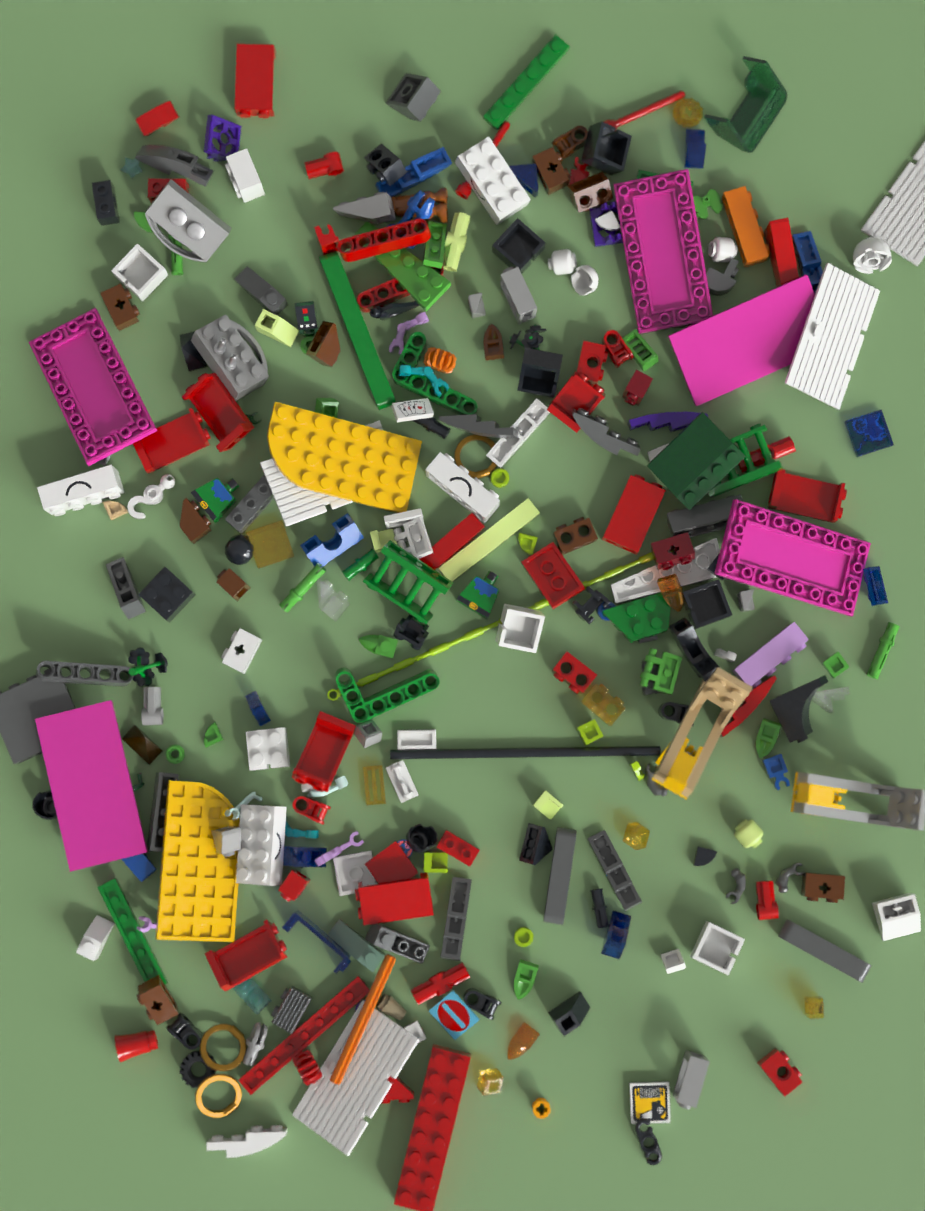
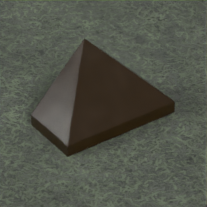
[122,725,163,765]

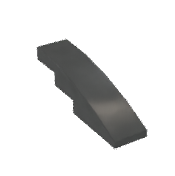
[439,414,518,438]
[588,830,642,911]
[441,877,472,961]

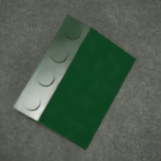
[647,412,746,510]

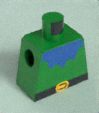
[191,478,240,523]
[456,571,499,620]

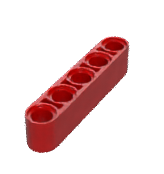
[337,219,431,262]
[357,266,444,313]

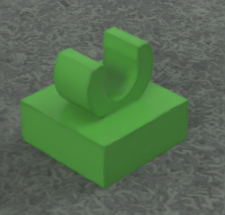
[822,652,849,679]

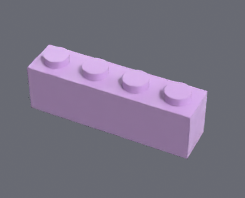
[732,622,809,689]

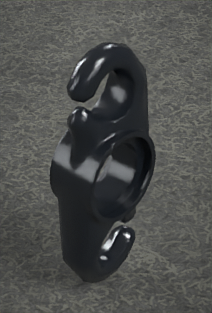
[635,1119,662,1165]

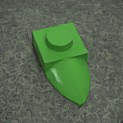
[359,635,398,659]
[756,718,782,758]
[514,959,539,1000]

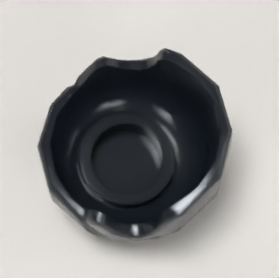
[225,534,254,565]
[32,790,57,820]
[406,824,438,853]

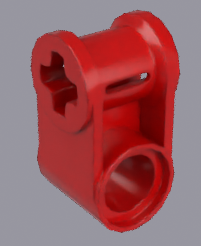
[602,330,634,368]
[292,796,331,825]

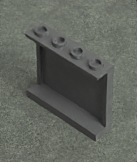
[0,669,76,764]

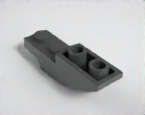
[135,145,214,187]
[572,408,641,456]

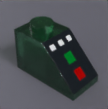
[294,301,318,337]

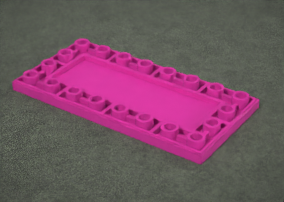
[613,169,713,334]
[668,275,815,406]
[28,308,158,466]
[714,499,871,616]
[35,700,148,872]

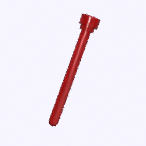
[603,91,685,130]
[455,121,510,200]

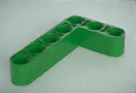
[392,332,478,415]
[335,667,440,723]

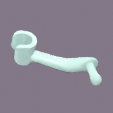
[307,776,348,798]
[225,792,262,820]

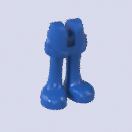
[387,190,435,249]

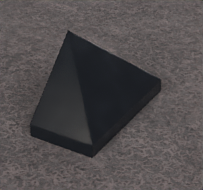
[180,331,207,372]
[519,823,553,865]

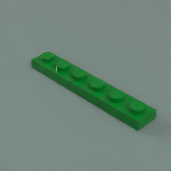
[483,34,570,130]
[97,878,168,984]

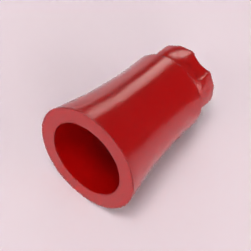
[114,1030,159,1063]

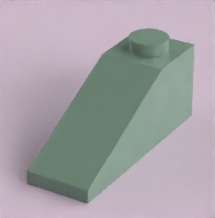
[328,919,386,972]

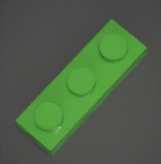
[423,221,447,268]

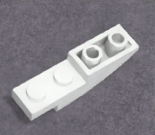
[206,1125,287,1158]

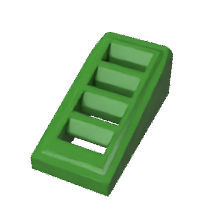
[622,329,659,372]

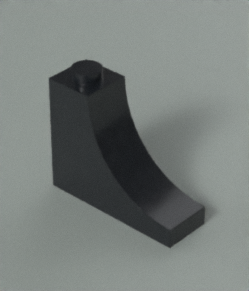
[770,675,829,743]

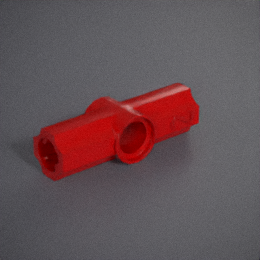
[738,436,796,473]
[411,962,470,1005]

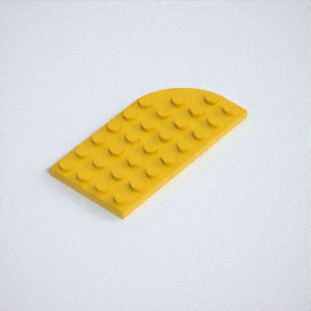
[267,402,422,513]
[155,780,240,942]

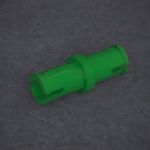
[342,549,379,581]

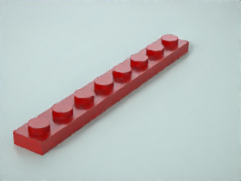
[238,975,370,1095]

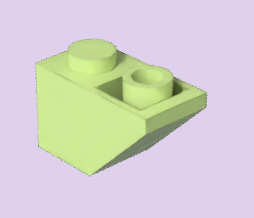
[255,309,299,347]

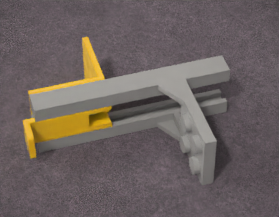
[791,772,925,831]

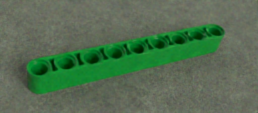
[319,250,396,410]

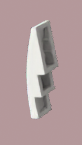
[486,398,550,468]

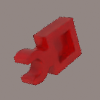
[569,157,590,185]

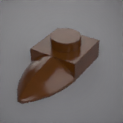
[483,324,504,361]

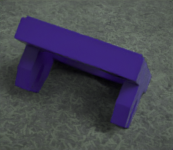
[203,114,241,161]
[590,202,623,247]

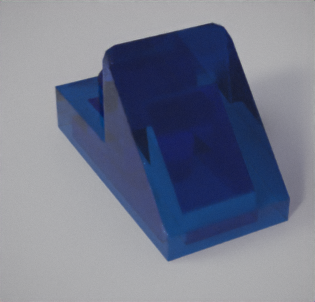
[685,129,706,169]

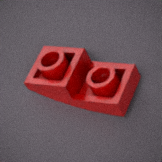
[135,101,180,136]

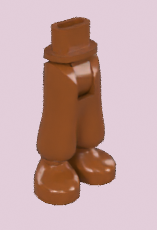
[391,187,448,223]

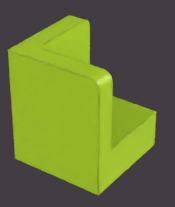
[576,719,603,745]
[424,852,448,873]

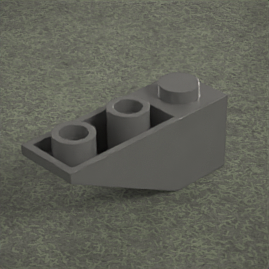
[365,923,430,964]

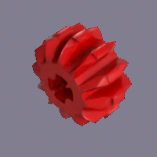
[293,1050,322,1086]

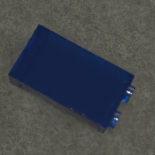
[282,910,351,974]

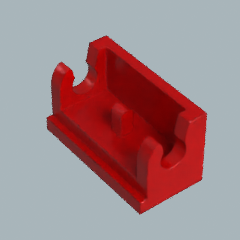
[314,224,339,255]

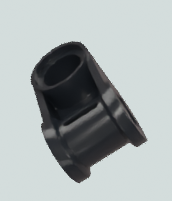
[658,702,694,727]
[463,988,502,1020]
[166,1012,203,1050]

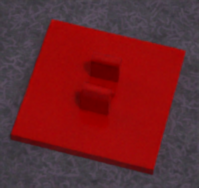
[365,841,419,884]

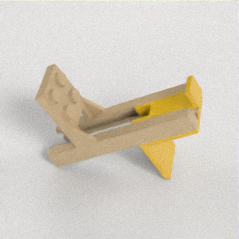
[651,667,752,799]

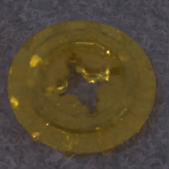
[673,98,703,128]

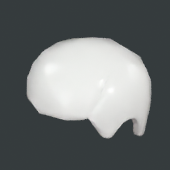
[571,265,599,296]

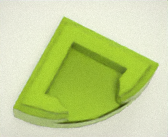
[518,532,538,556]
[629,761,645,781]

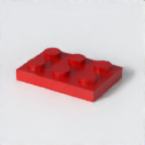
[521,542,585,610]

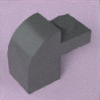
[706,258,739,296]

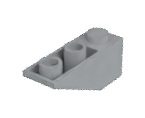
[333,192,396,224]

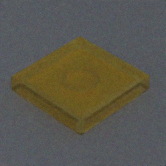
[246,520,295,569]

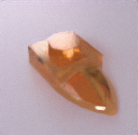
[657,574,683,612]
[508,1022,540,1060]

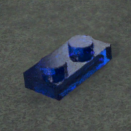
[863,566,888,606]

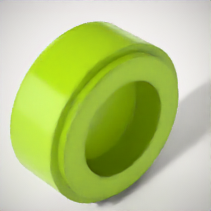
[490,468,509,488]
[514,927,533,947]

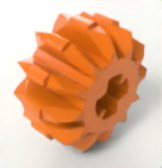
[423,347,457,374]

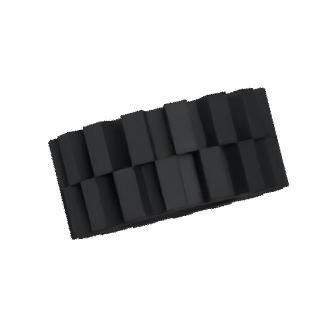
[180,1050,217,1088]

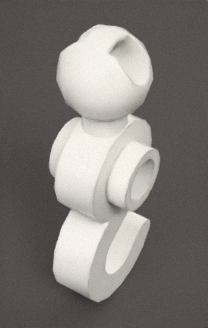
[127,474,175,519]

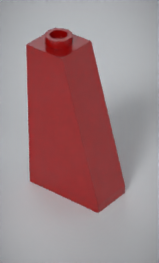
[764,217,799,287]

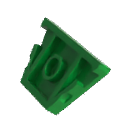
[602,589,673,643]

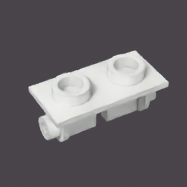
[386,760,419,803]

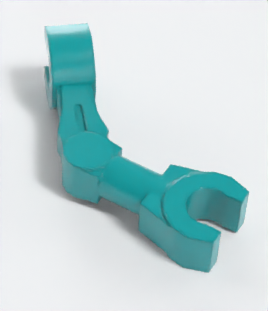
[399,365,449,397]
[285,818,319,839]

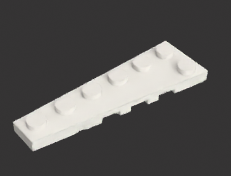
[610,538,720,604]

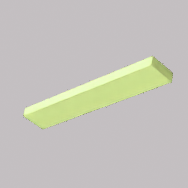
[438,498,540,582]

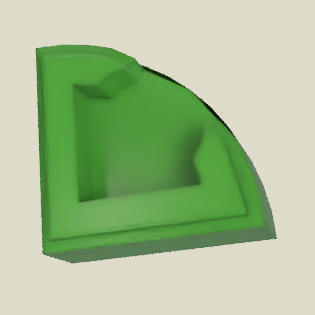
[134,212,153,233]
[204,722,224,748]

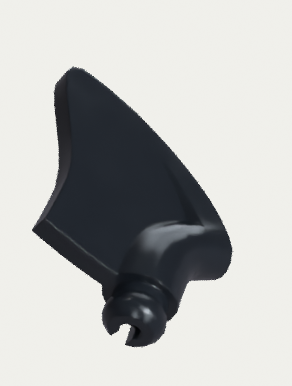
[370,301,420,321]

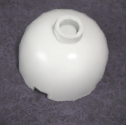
[853,237,892,273]

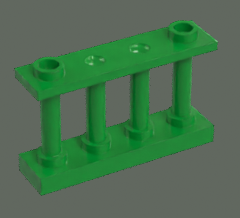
[708,423,783,498]
[363,540,454,624]

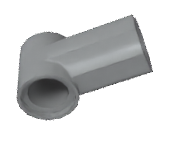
[142,687,164,725]

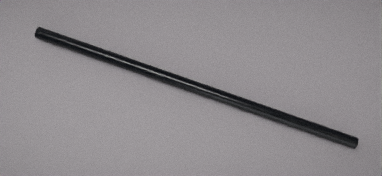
[390,746,661,759]

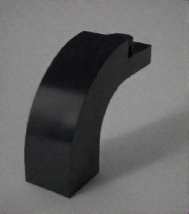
[669,617,720,682]

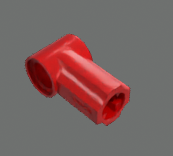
[304,152,344,179]
[756,880,779,920]

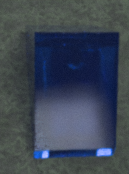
[509,164,539,198]

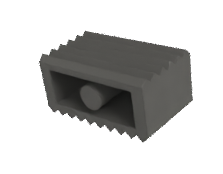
[271,986,312,1034]

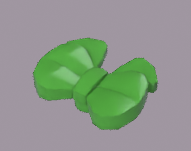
[693,189,723,219]

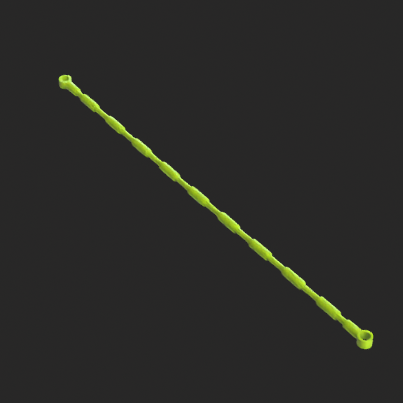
[327,551,672,701]

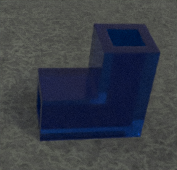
[245,691,271,726]

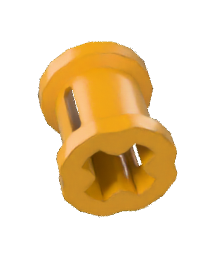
[532,1097,551,1119]

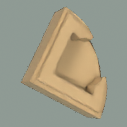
[103,501,129,520]

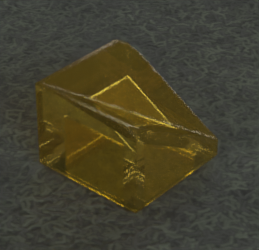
[623,822,650,850]
[805,996,824,1019]
[477,1068,504,1096]

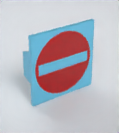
[429,990,480,1040]

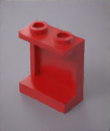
[547,371,605,433]

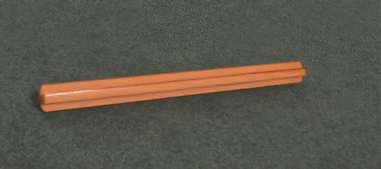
[330,954,396,1085]

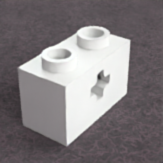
[221,628,262,674]

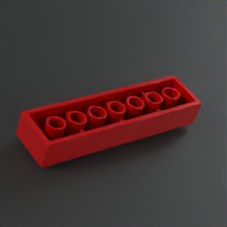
[394,1044,471,1211]

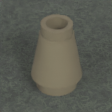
[376,994,407,1021]

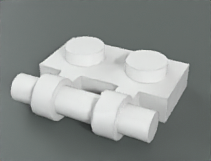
[394,517,433,559]

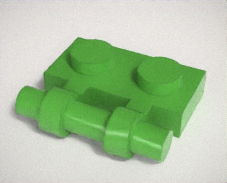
[640,648,682,695]

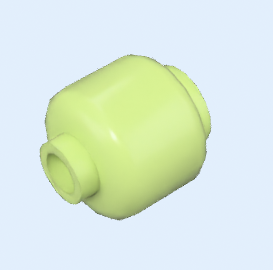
[734,819,763,848]

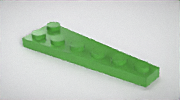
[355,222,451,312]

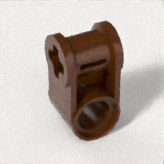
[552,125,588,159]

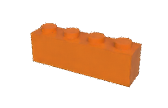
[721,186,770,268]

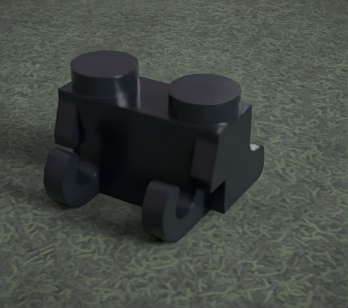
[572,586,611,625]
[394,614,429,650]

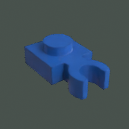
[762,754,790,790]

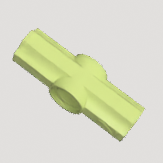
[442,212,470,272]

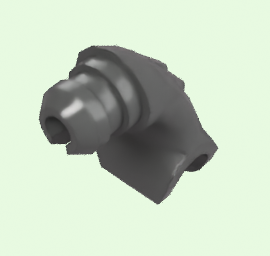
[645,764,668,796]
[775,863,805,893]
[725,868,746,904]

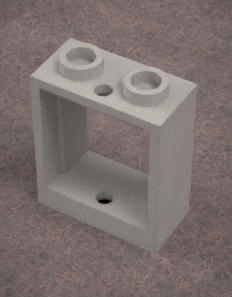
[500,267,537,325]
[673,1050,710,1109]

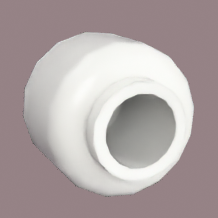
[708,237,737,262]
[548,249,577,275]

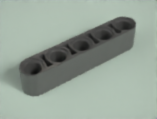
[36,661,133,687]
[543,827,577,925]
[778,919,871,983]

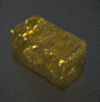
[581,684,626,726]

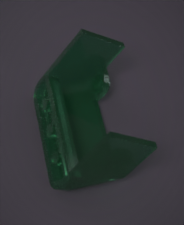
[704,56,787,153]

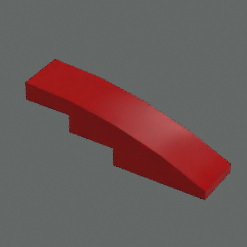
[419,512,485,570]
[720,675,777,737]

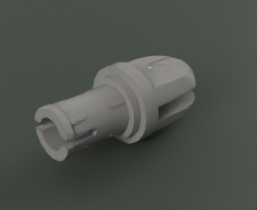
[242,1023,268,1066]

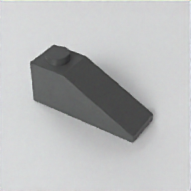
[234,266,288,316]
[106,557,146,620]

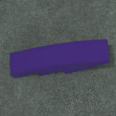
[627,412,708,433]

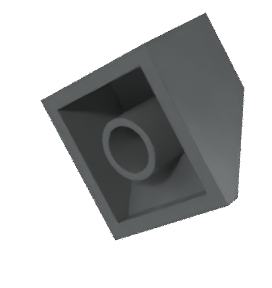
[386,73,441,122]

